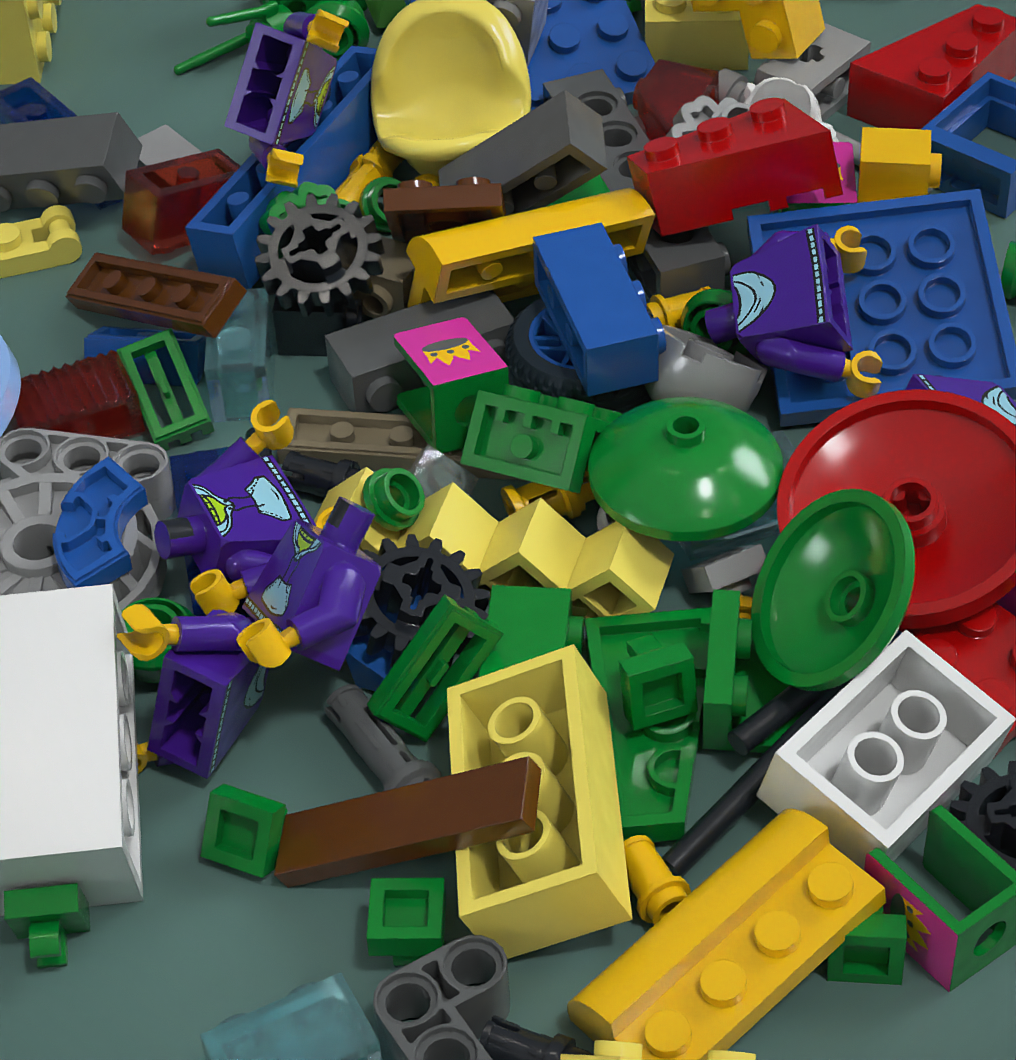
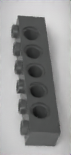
[543,69,731,299]

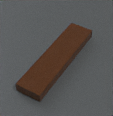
[65,252,247,338]
[274,756,542,888]

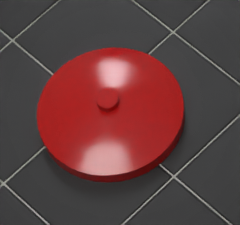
[777,389,1016,629]

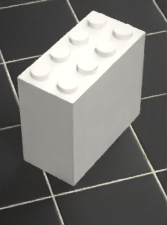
[0,584,143,917]

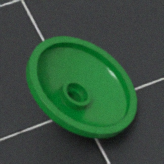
[588,397,783,542]
[751,489,915,691]

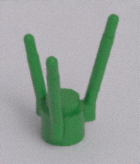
[173,0,293,75]

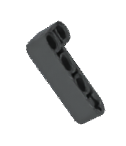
[373,935,510,1060]

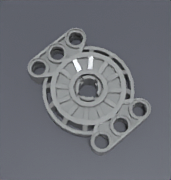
[0,428,177,610]

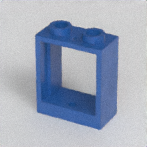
[921,72,1016,219]

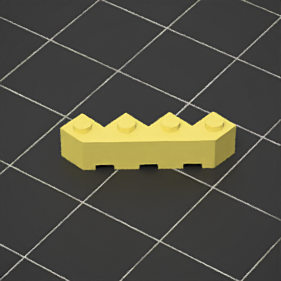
[314,467,674,618]

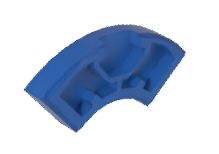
[53,456,148,588]

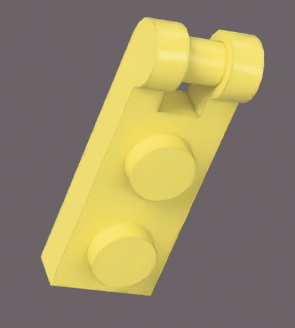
[0,205,82,279]

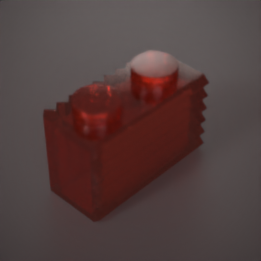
[11,350,145,439]

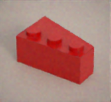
[846,4,1016,130]
[626,98,843,236]

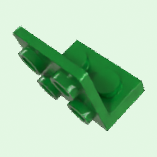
[460,384,622,493]
[703,589,816,753]

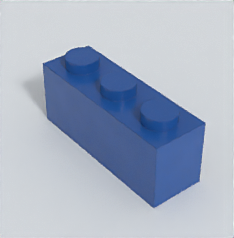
[533,222,666,396]

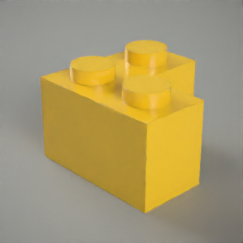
[691,0,825,59]
[857,127,942,203]

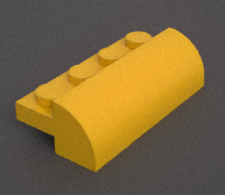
[406,188,655,307]
[567,808,886,1060]

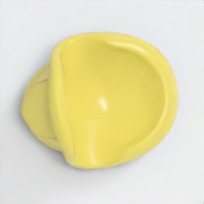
[371,0,531,177]

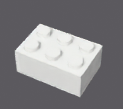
[756,630,1016,870]

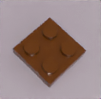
[383,177,507,243]

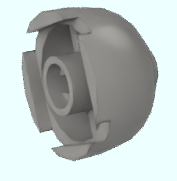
[644,324,768,412]

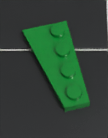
[585,607,711,842]

